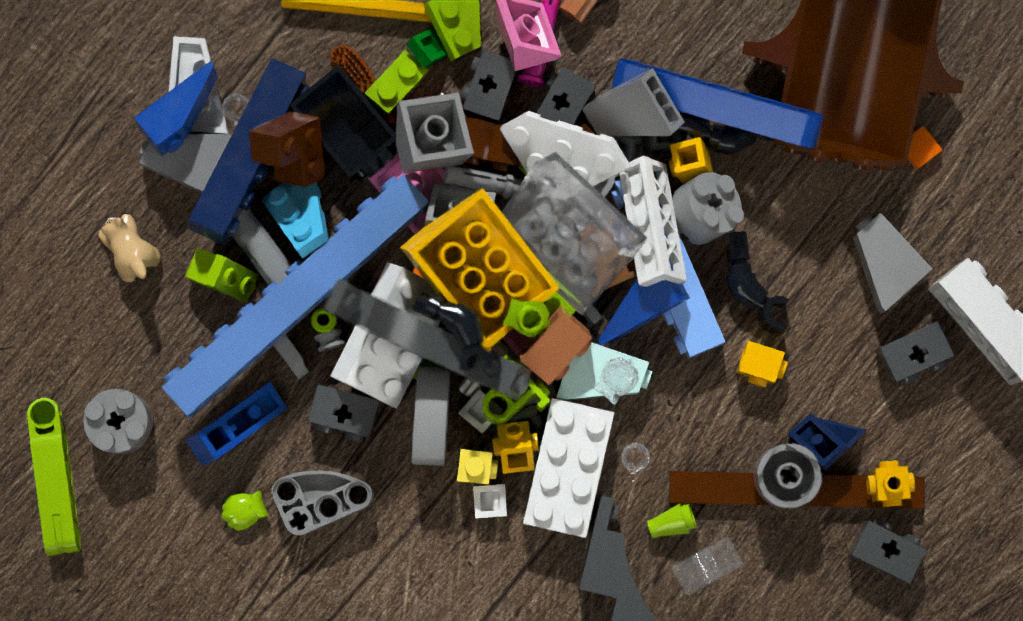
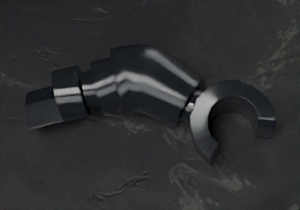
[679,113,774,155]
[726,231,790,334]
[412,292,501,378]

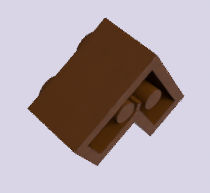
[249,111,325,187]

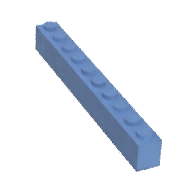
[162,174,429,419]

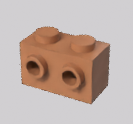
[518,306,592,385]

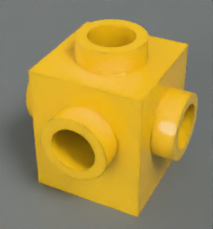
[492,421,539,474]
[866,460,915,507]

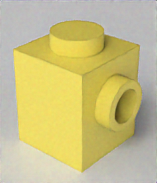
[457,449,498,485]

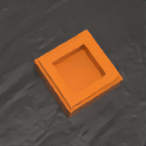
[908,125,942,170]

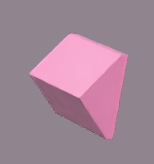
[495,0,562,71]

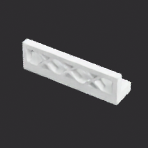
[619,156,687,287]

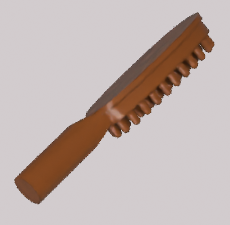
[330,45,397,127]

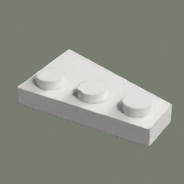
[169,36,229,134]

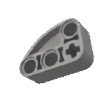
[412,366,450,466]
[272,470,374,535]

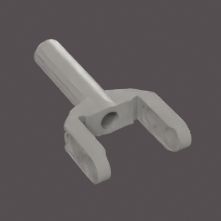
[233,208,309,379]

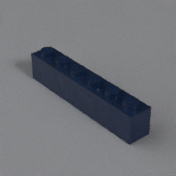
[188,58,309,245]

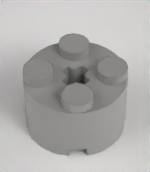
[672,172,744,245]
[83,389,153,454]
[753,443,822,509]

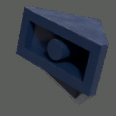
[787,413,866,471]

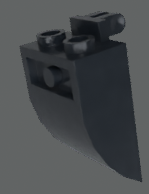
[289,65,397,181]

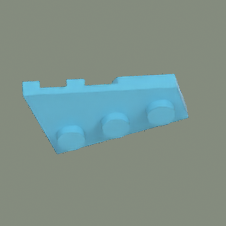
[261,181,329,258]

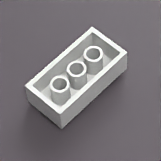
[928,258,1023,385]
[331,262,440,409]
[523,398,614,538]

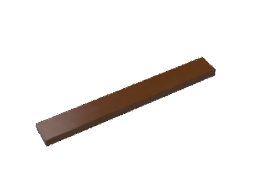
[669,471,925,509]

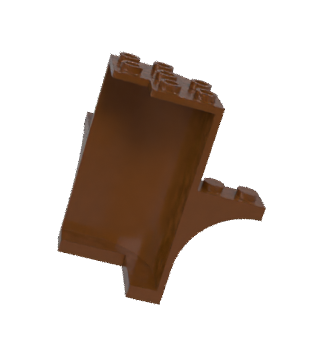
[742,0,964,171]

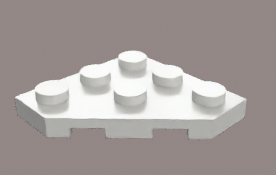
[500,111,630,208]

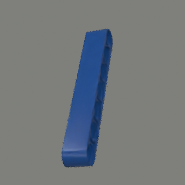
[611,59,824,148]

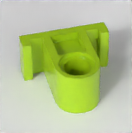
[184,248,259,304]
[482,354,551,425]

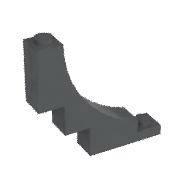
[324,279,531,401]
[578,495,659,621]

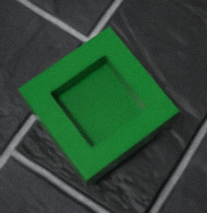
[406,29,448,69]

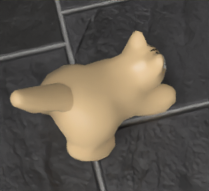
[98,214,161,282]

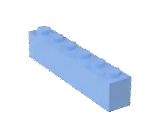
[611,180,725,359]

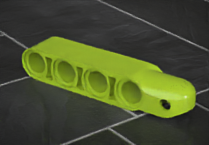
[27,398,81,556]

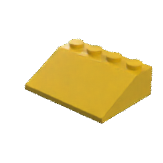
[400,189,560,348]

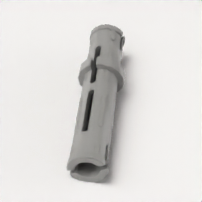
[443,166,539,202]

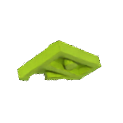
[423,0,481,61]

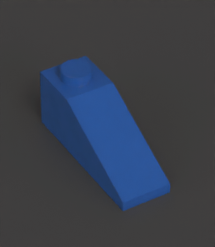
[134,61,218,156]
[598,265,690,345]
[184,382,288,466]

